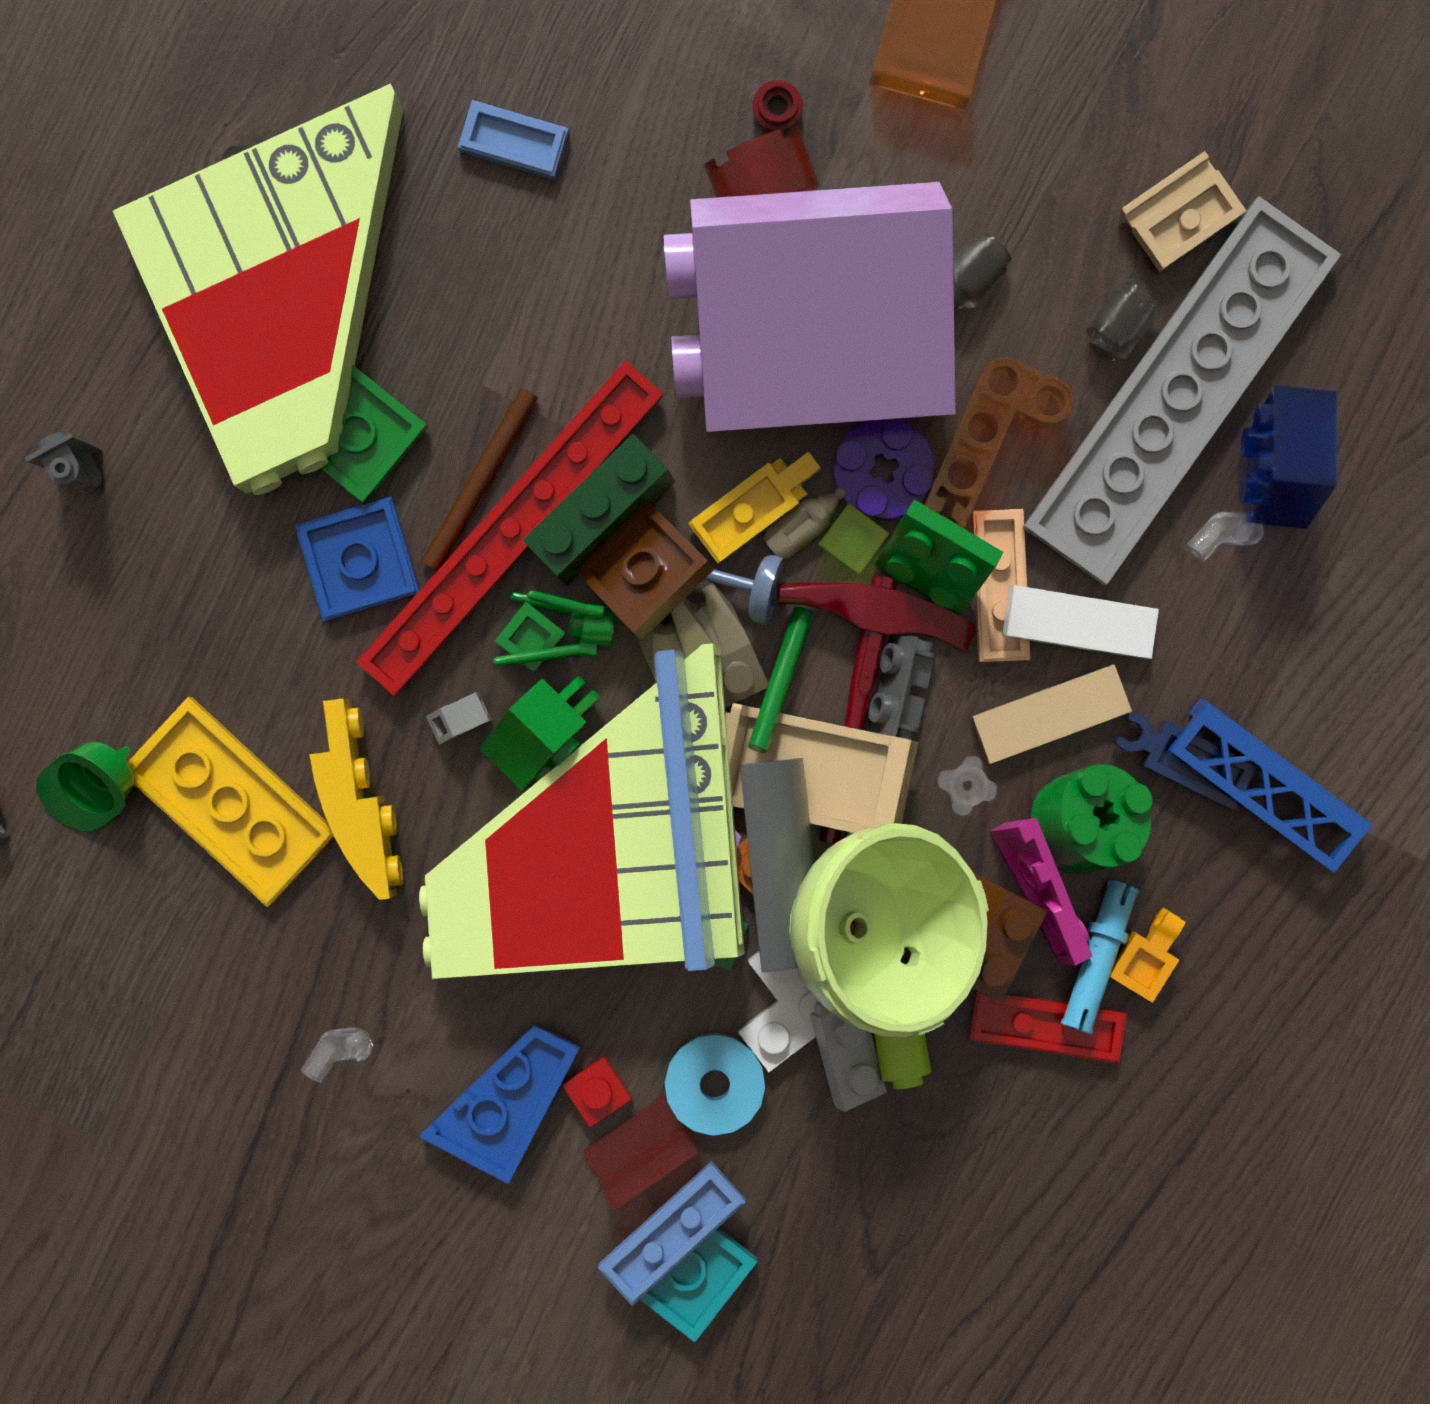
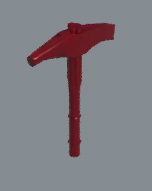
[776,576,977,844]

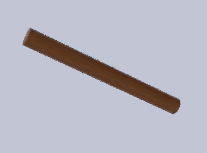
[421,388,538,571]

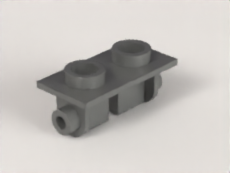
[25,431,102,493]
[868,635,936,740]

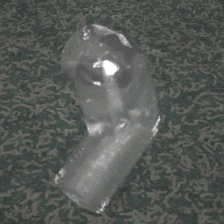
[1185,512,1264,562]
[301,1026,373,1083]

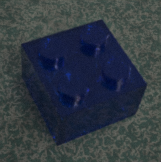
[1239,385,1337,529]

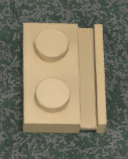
[1118,151,1246,272]

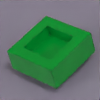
[495,602,567,673]

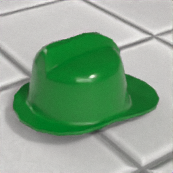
[36,741,135,832]

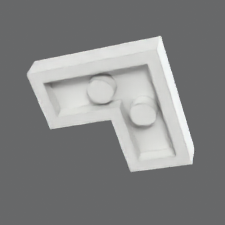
[738,951,819,1072]

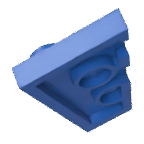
[419,1023,580,1184]

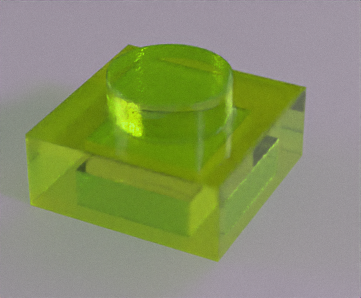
[818,504,889,575]

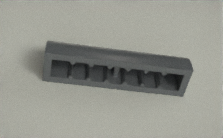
[740,758,814,972]

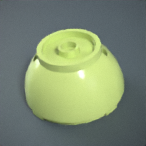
[789,823,989,1037]

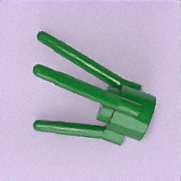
[492,590,614,667]

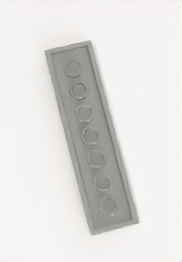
[1023,196,1341,585]

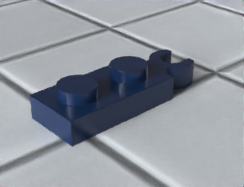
[1113,713,1258,811]

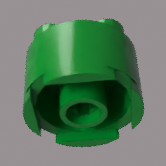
[1031,764,1152,875]

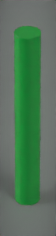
[748,607,813,753]

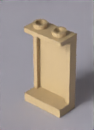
[726,703,919,833]

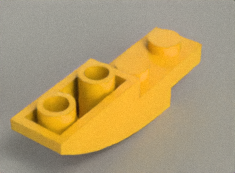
[309,698,403,900]

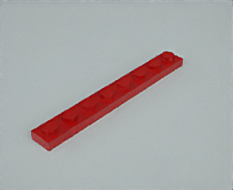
[356,360,664,696]

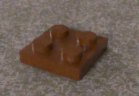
[575,500,715,641]

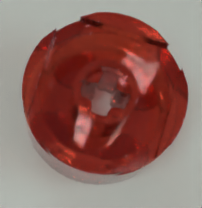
[704,126,821,198]

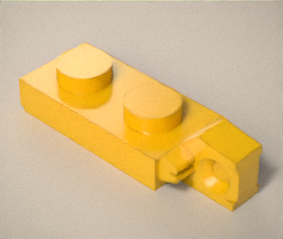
[688,452,821,564]

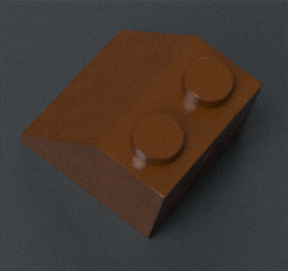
[904,872,1048,1002]

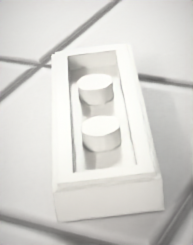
[1002,585,1159,659]

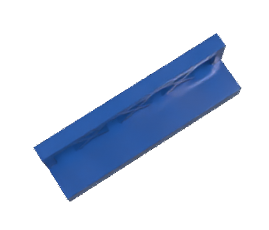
[1168,698,1372,873]

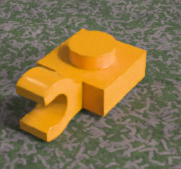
[1110,907,1186,1003]

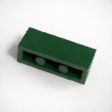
[523,434,675,586]

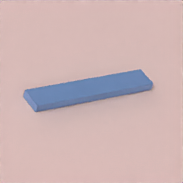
[654,649,715,971]

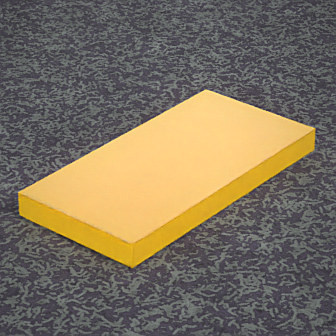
[128,697,334,907]

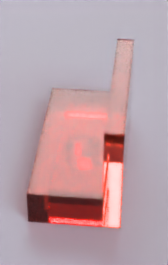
[584,1096,699,1211]

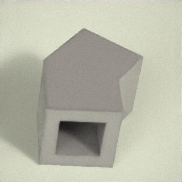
[426,692,492,745]

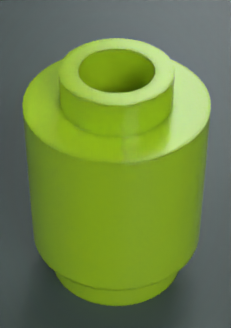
[873,1033,932,1089]

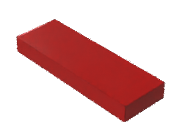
[968,990,1127,1064]

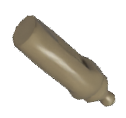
[761,488,846,560]

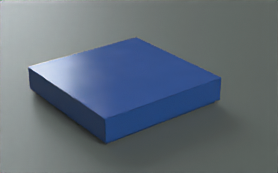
[295,497,421,622]

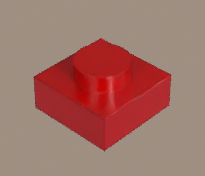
[562,1055,632,1127]

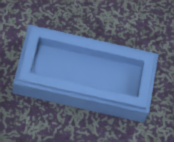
[458,100,569,180]

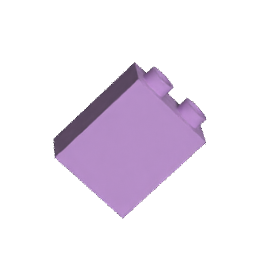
[664,182,956,432]

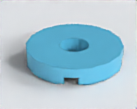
[665,1032,765,1136]

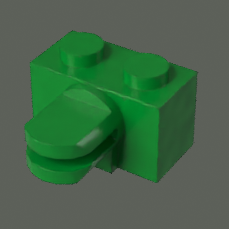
[479,676,600,791]

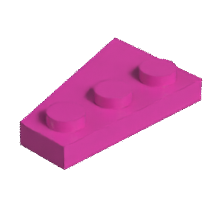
[990,818,1092,966]

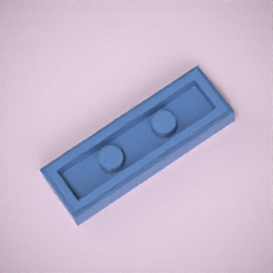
[598,1161,746,1305]

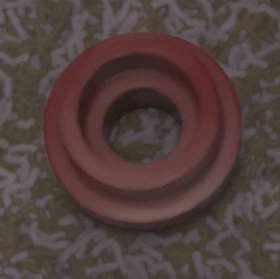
[753,80,803,132]

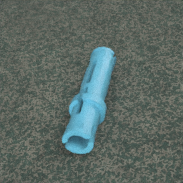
[1060,880,1139,1035]

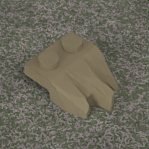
[638,582,769,707]

